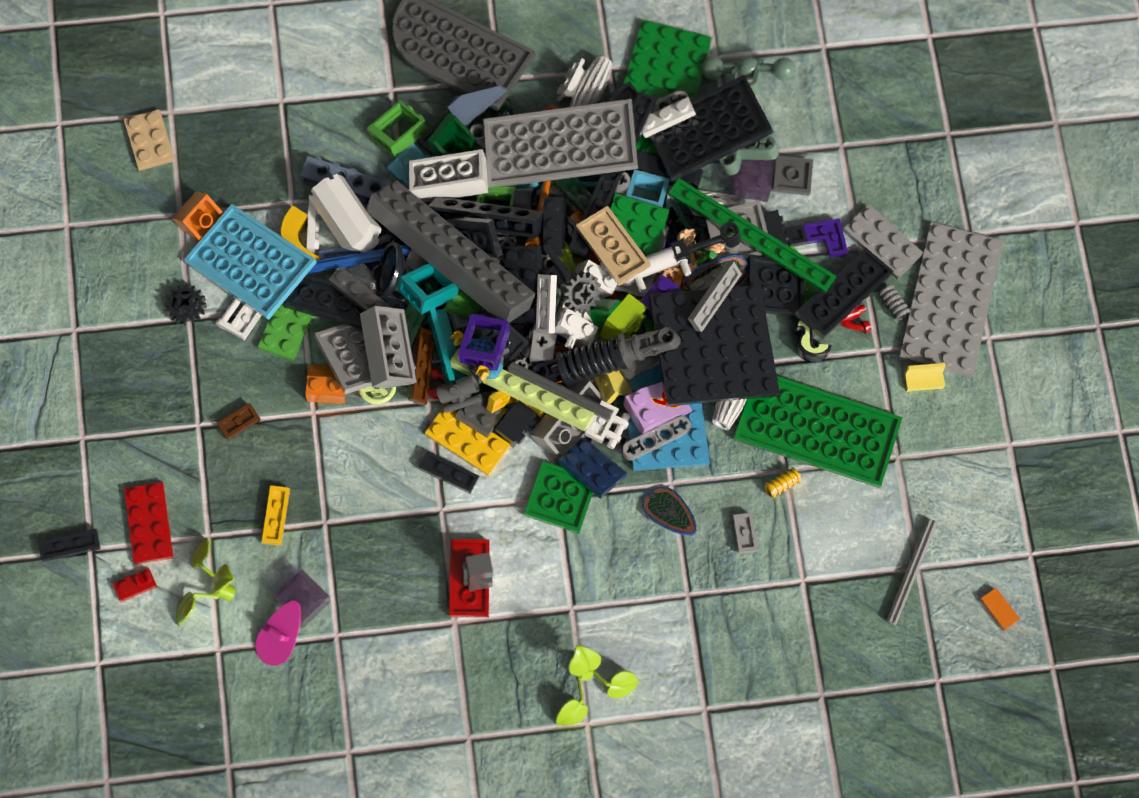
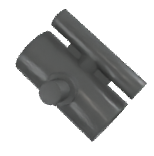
[436,375,482,413]

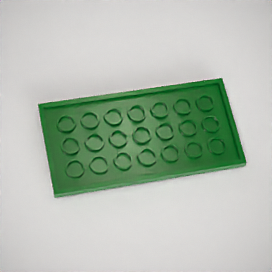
[624,19,712,157]
[734,376,903,488]

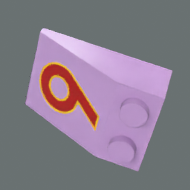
[623,382,692,435]

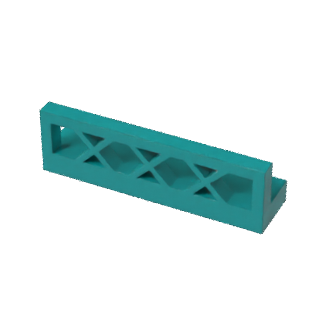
[426,308,465,384]

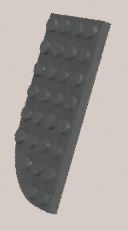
[393,0,536,111]

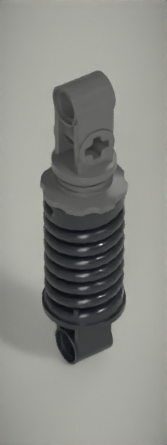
[532,327,681,386]

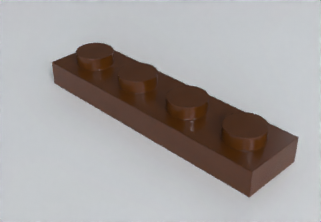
[408,327,434,406]

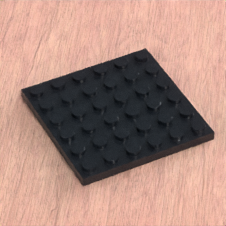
[648,285,780,407]

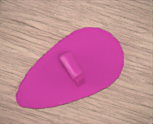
[255,600,301,666]

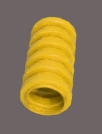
[765,467,801,498]

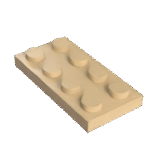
[576,206,651,286]

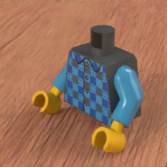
[451,331,509,383]

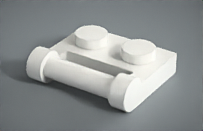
[215,296,262,341]

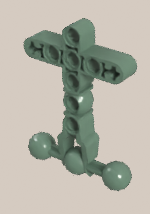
[702,56,795,175]

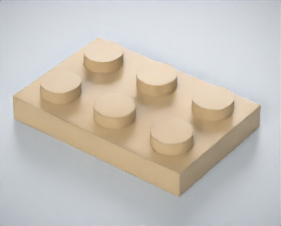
[124,109,175,171]

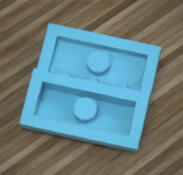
[386,143,430,186]

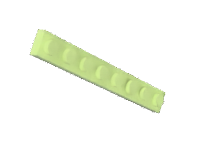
[450,348,595,431]

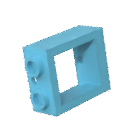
[626,170,670,208]

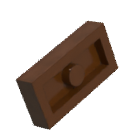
[217,403,260,440]

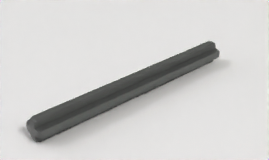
[507,362,613,420]

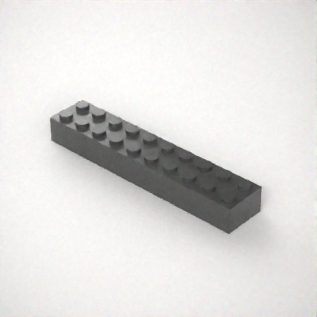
[367,180,535,323]

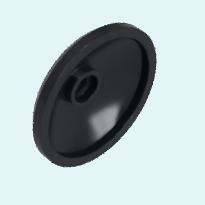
[375,242,406,298]

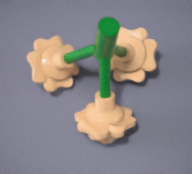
[677,229,725,273]

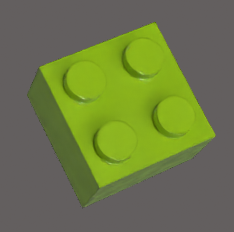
[599,294,647,340]

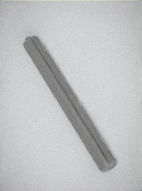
[887,519,937,625]

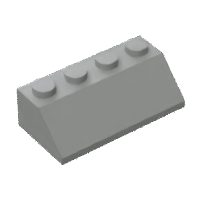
[360,306,416,388]
[530,380,603,459]

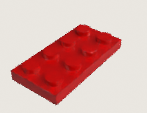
[124,482,174,565]
[449,539,490,618]

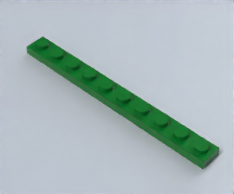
[668,179,836,293]

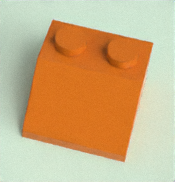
[172,191,223,242]
[306,364,346,404]

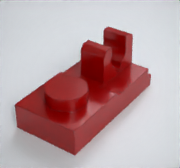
[112,568,158,603]

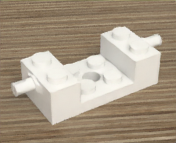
[555,260,617,349]

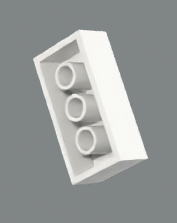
[409,149,488,203]

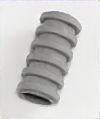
[879,285,911,320]

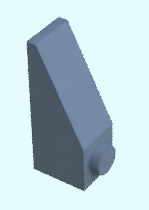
[448,86,508,126]

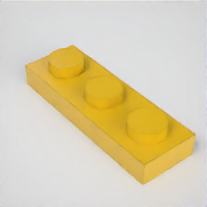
[262,486,290,546]

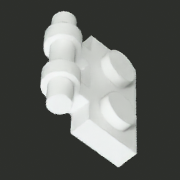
[584,401,630,449]

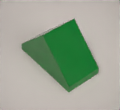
[589,299,621,334]

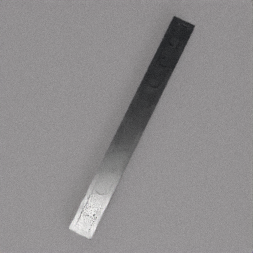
[569,92,656,257]

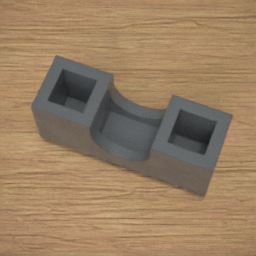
[462,553,493,591]

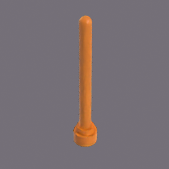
[525,180,551,246]

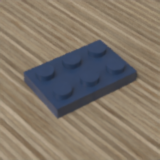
[558,438,627,499]

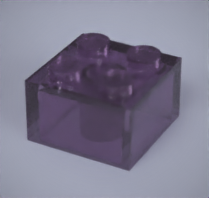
[731,159,775,202]
[273,569,331,629]

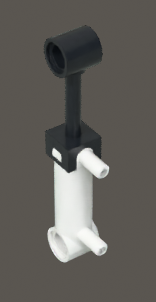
[623,222,741,293]

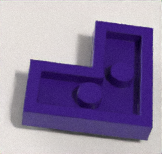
[803,218,848,258]

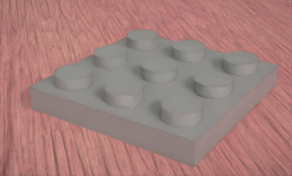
[705,200,767,260]

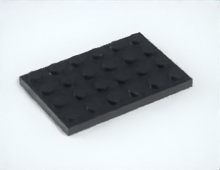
[650,75,774,182]

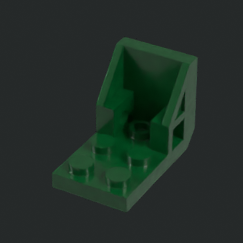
[428,113,486,157]

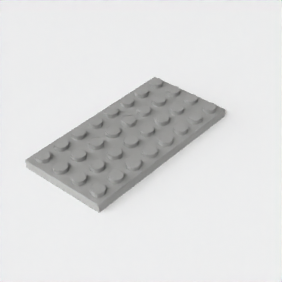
[484,99,638,188]
[899,222,1004,378]

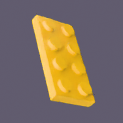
[425,403,510,477]

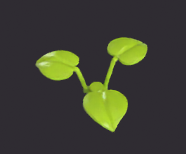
[176,537,236,627]
[556,645,639,726]

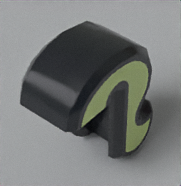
[793,318,832,362]

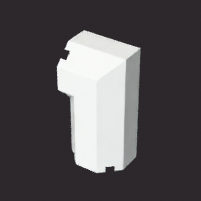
[309,174,381,253]

